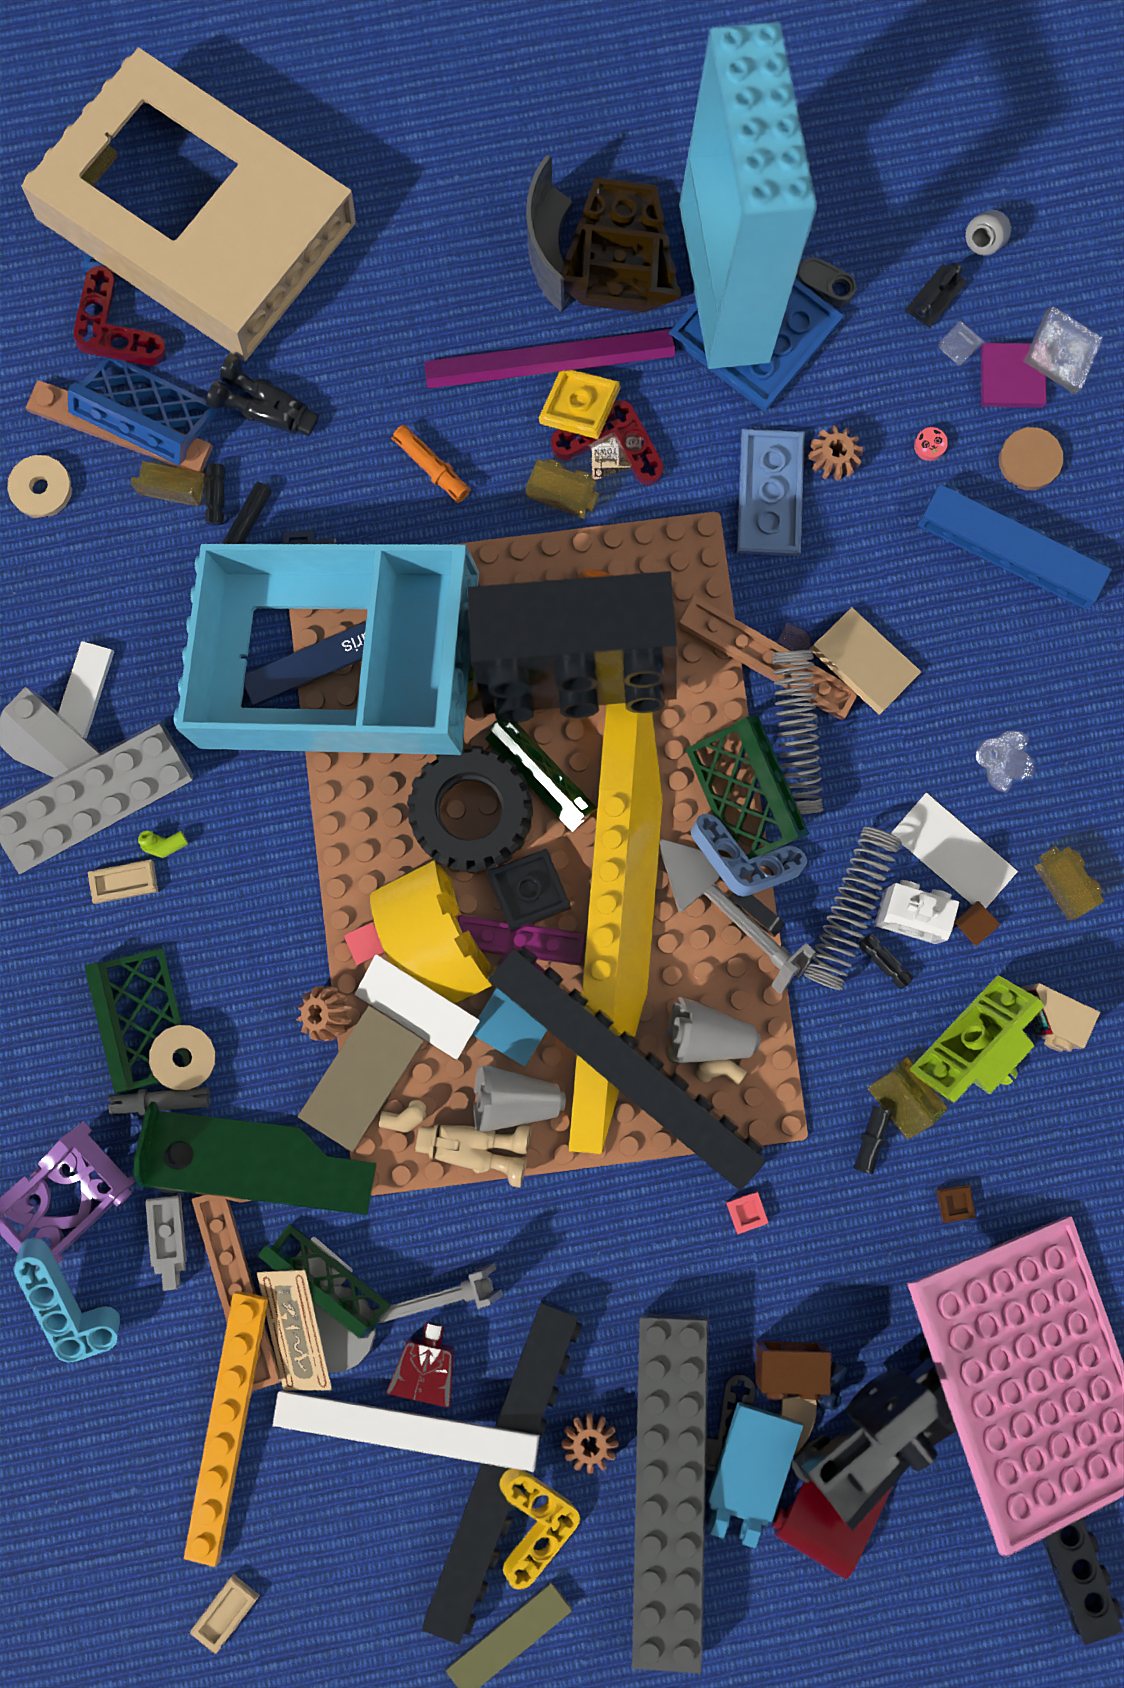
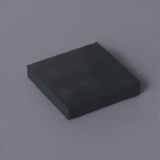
[487,848,571,933]

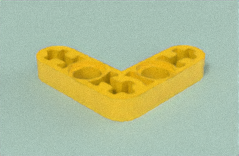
[500,1468,580,1589]

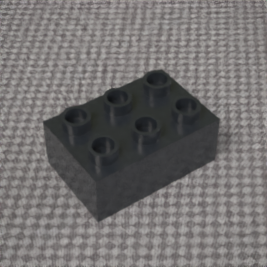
[468,571,677,723]

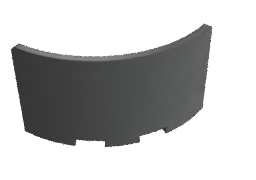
[526,154,574,312]

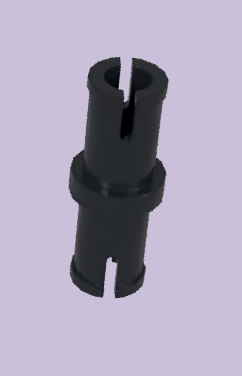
[853,1105,893,1175]

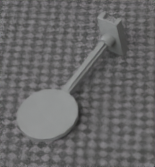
[312,1263,503,1373]

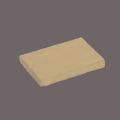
[810,607,921,715]

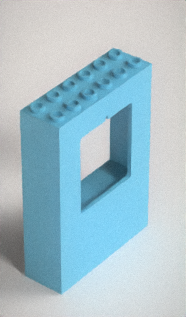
[679,22,816,369]
[174,544,479,755]

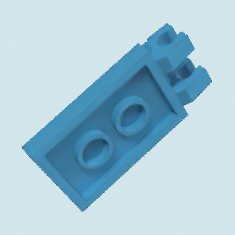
[707,1402,803,1548]

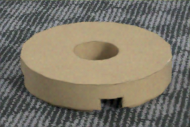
[7,455,72,518]
[149,1025,215,1090]

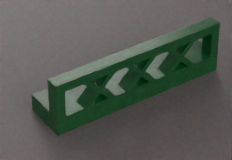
[485,720,597,832]
[258,1224,392,1339]

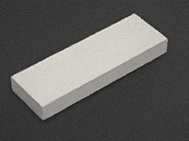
[58,641,114,739]

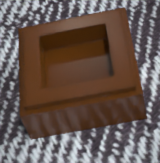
[954,901,1000,946]
[936,1184,976,1223]

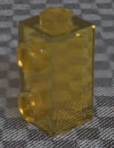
[526,459,600,519]
[1034,846,1105,921]

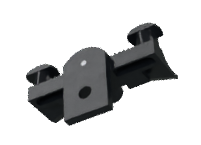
[792,1343,957,1532]

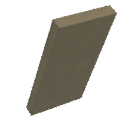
[297,1005,424,1152]

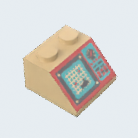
[1022,983,1100,1052]

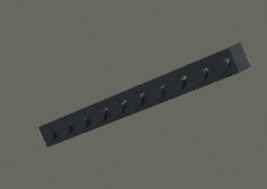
[487,943,767,1191]
[422,1299,582,1645]

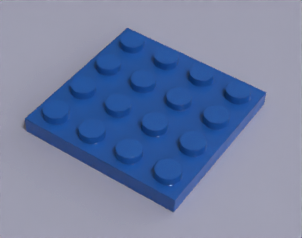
[669,279,844,413]

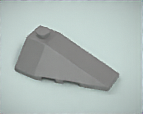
[0,687,101,778]

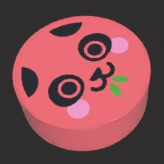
[914,427,948,461]

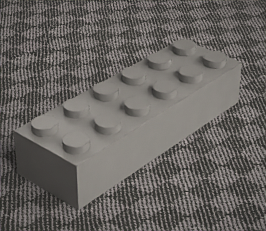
[0,720,194,874]

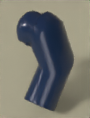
[818,1362,848,1410]

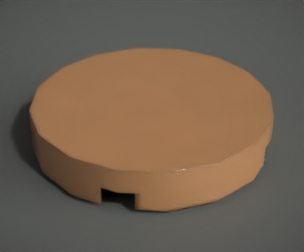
[999,427,1063,490]

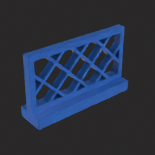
[68,357,218,466]

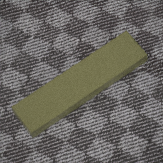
[445,1580,572,1688]

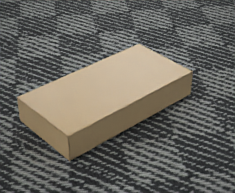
[88,860,158,904]
[189,1574,259,1654]

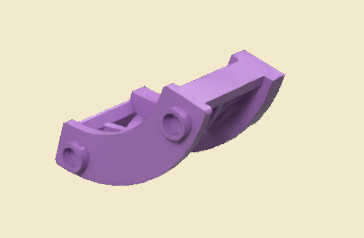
[0,1121,136,1268]

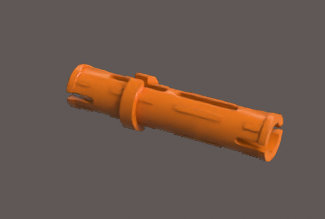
[392,424,471,503]

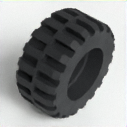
[407,745,533,874]

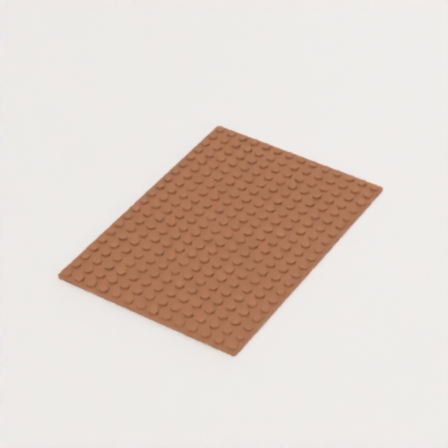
[289,512,808,1196]

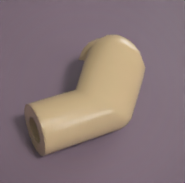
[696,1059,747,1085]
[379,1100,426,1132]

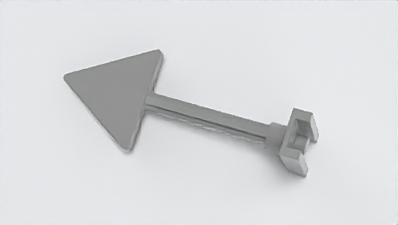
[659,839,816,995]

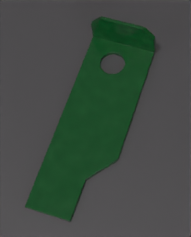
[134,1101,376,1215]

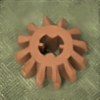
[809,425,863,482]
[296,986,353,1041]
[562,1413,619,1474]

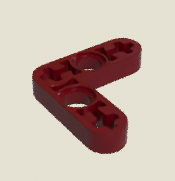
[73,266,165,366]
[551,400,663,486]

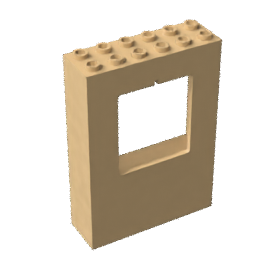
[21,47,356,361]

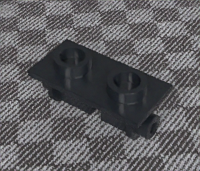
[905,262,967,329]

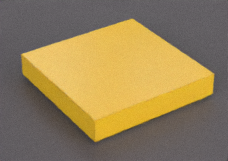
[539,370,620,439]

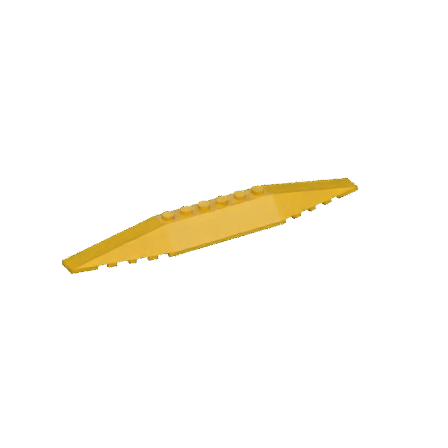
[569,703,663,1154]

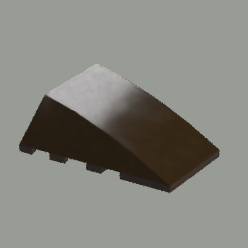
[560,177,681,313]

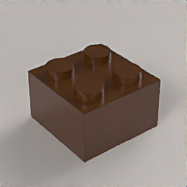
[755,1340,831,1400]

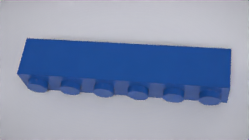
[917,484,1112,610]

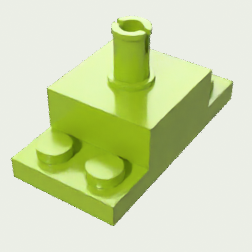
[910,975,1044,1103]

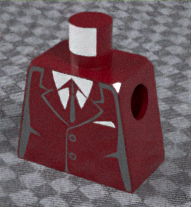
[387,1322,454,1408]

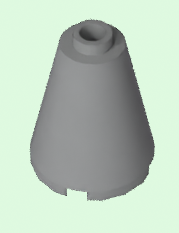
[666,997,761,1063]
[473,1065,566,1132]

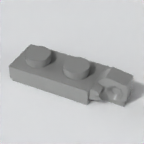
[146,1195,187,1291]

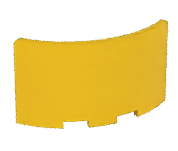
[370,860,492,1004]

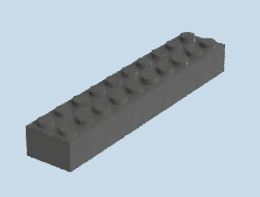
[632,1312,709,1674]

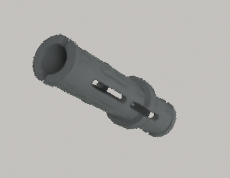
[108,1087,210,1115]

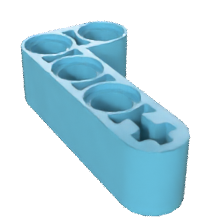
[14,1238,120,1362]

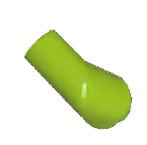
[138,830,189,858]

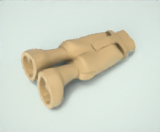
[415,1124,531,1188]

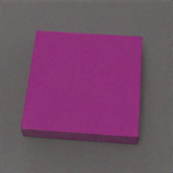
[981,343,1046,408]

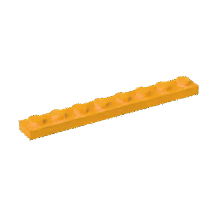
[184,1291,269,1567]

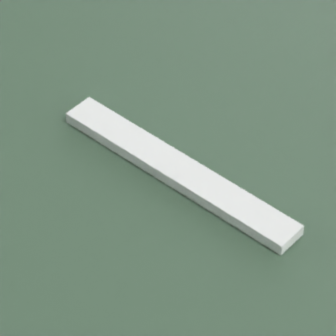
[273,1390,540,1472]

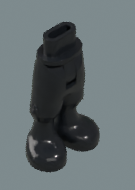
[206,353,319,437]

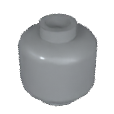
[965,210,1011,255]

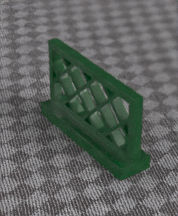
[685,716,810,859]
[84,948,191,1094]

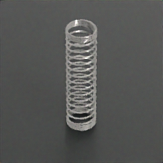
[771,650,824,814]
[803,826,902,990]

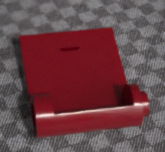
[771,1480,893,1580]

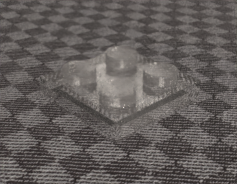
[1024,306,1103,394]

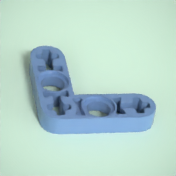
[690,814,807,896]

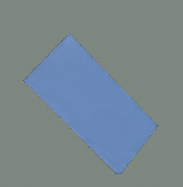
[737,429,805,556]

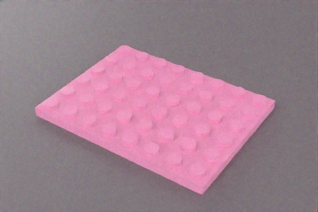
[907,1216,1124,1556]

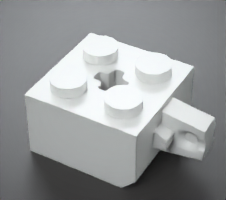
[874,880,959,944]

